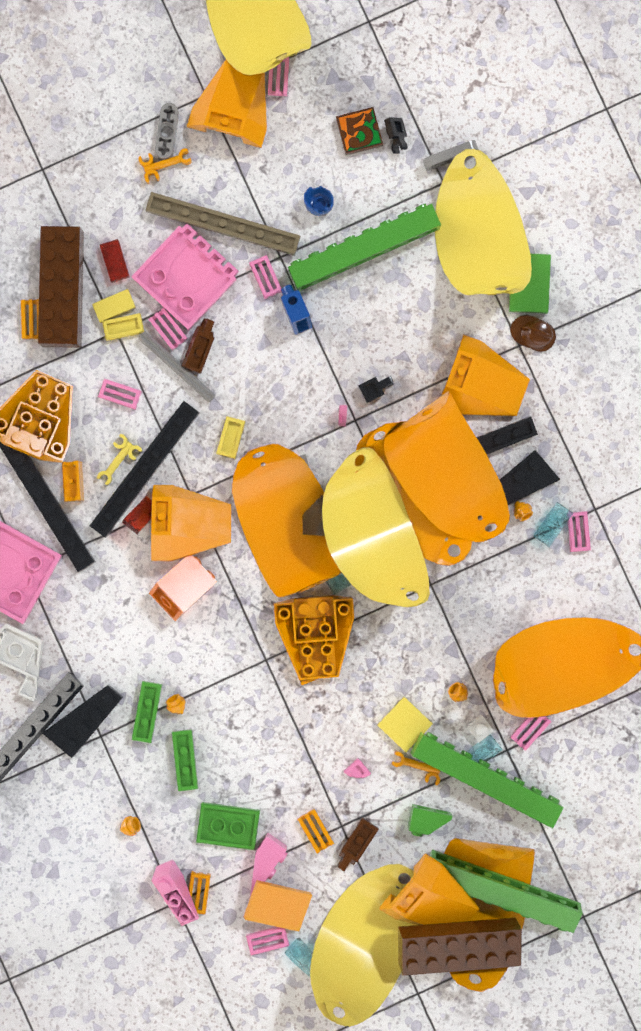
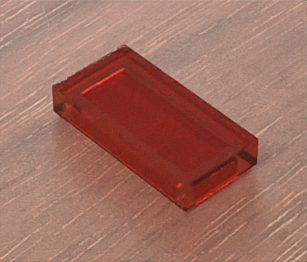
[100,239,130,283]
[122,496,152,535]

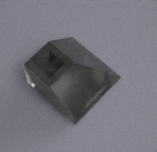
[302,494,325,536]

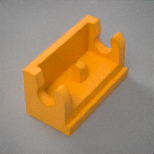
[62,461,84,502]

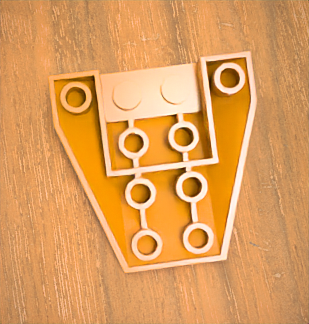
[187,60,267,148]
[441,334,530,416]
[0,370,73,463]
[151,485,231,561]
[274,595,354,680]
[379,853,479,925]

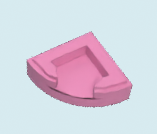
[338,405,347,427]
[343,758,371,778]

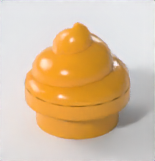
[513,501,533,522]
[448,682,468,702]
[166,694,186,714]
[120,816,141,836]

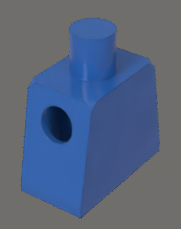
[281,285,313,335]

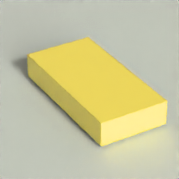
[92,289,136,323]
[102,313,144,341]
[216,416,246,459]

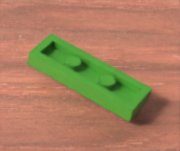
[132,681,162,743]
[172,729,198,791]

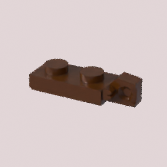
[181,318,215,374]
[337,817,379,871]

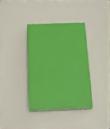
[509,254,551,314]
[196,802,260,850]

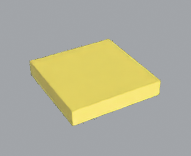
[377,697,433,752]

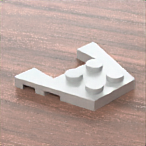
[0,623,43,702]

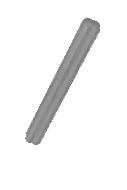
[139,331,215,402]

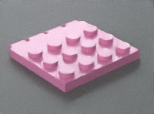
[131,223,239,331]
[0,521,62,624]

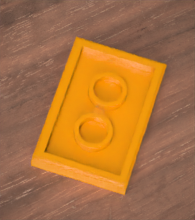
[243,880,312,931]

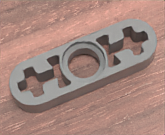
[155,103,179,160]
[423,140,479,171]

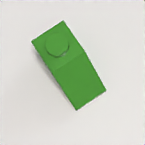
[408,804,453,837]

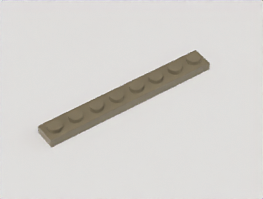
[146,192,301,256]

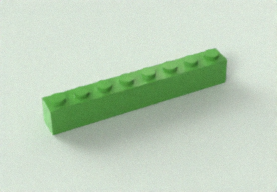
[288,203,441,291]
[410,732,564,829]
[430,849,583,933]

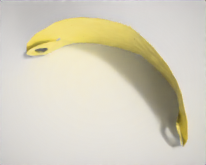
[206,0,312,75]
[435,149,532,295]
[322,447,430,607]
[310,864,414,1027]

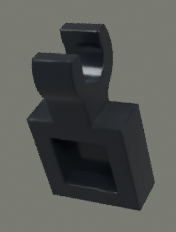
[384,117,408,154]
[358,376,394,403]

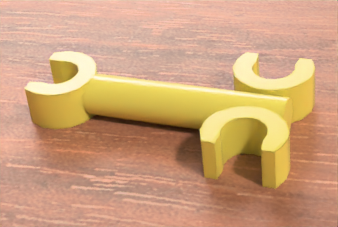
[97,434,143,485]

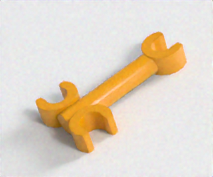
[138,148,192,184]
[392,751,440,785]

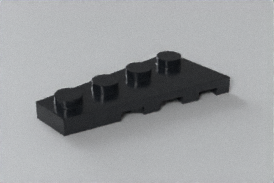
[499,450,560,505]
[43,685,123,758]

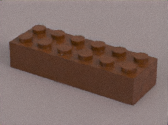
[38,226,84,348]
[398,917,522,976]

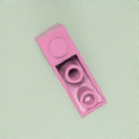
[250,833,288,897]
[151,860,199,926]

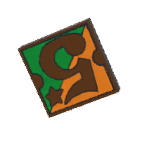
[336,107,383,156]

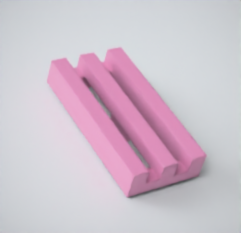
[268,57,289,96]
[249,255,282,299]
[148,307,188,351]
[98,379,142,410]
[566,511,591,552]
[510,716,552,751]
[246,927,289,955]

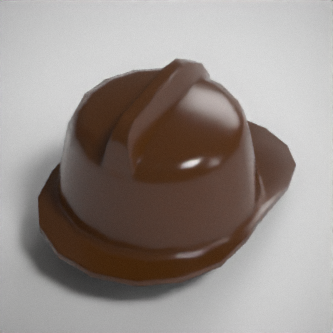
[510,315,556,352]

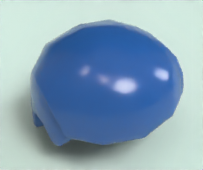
[304,186,334,216]

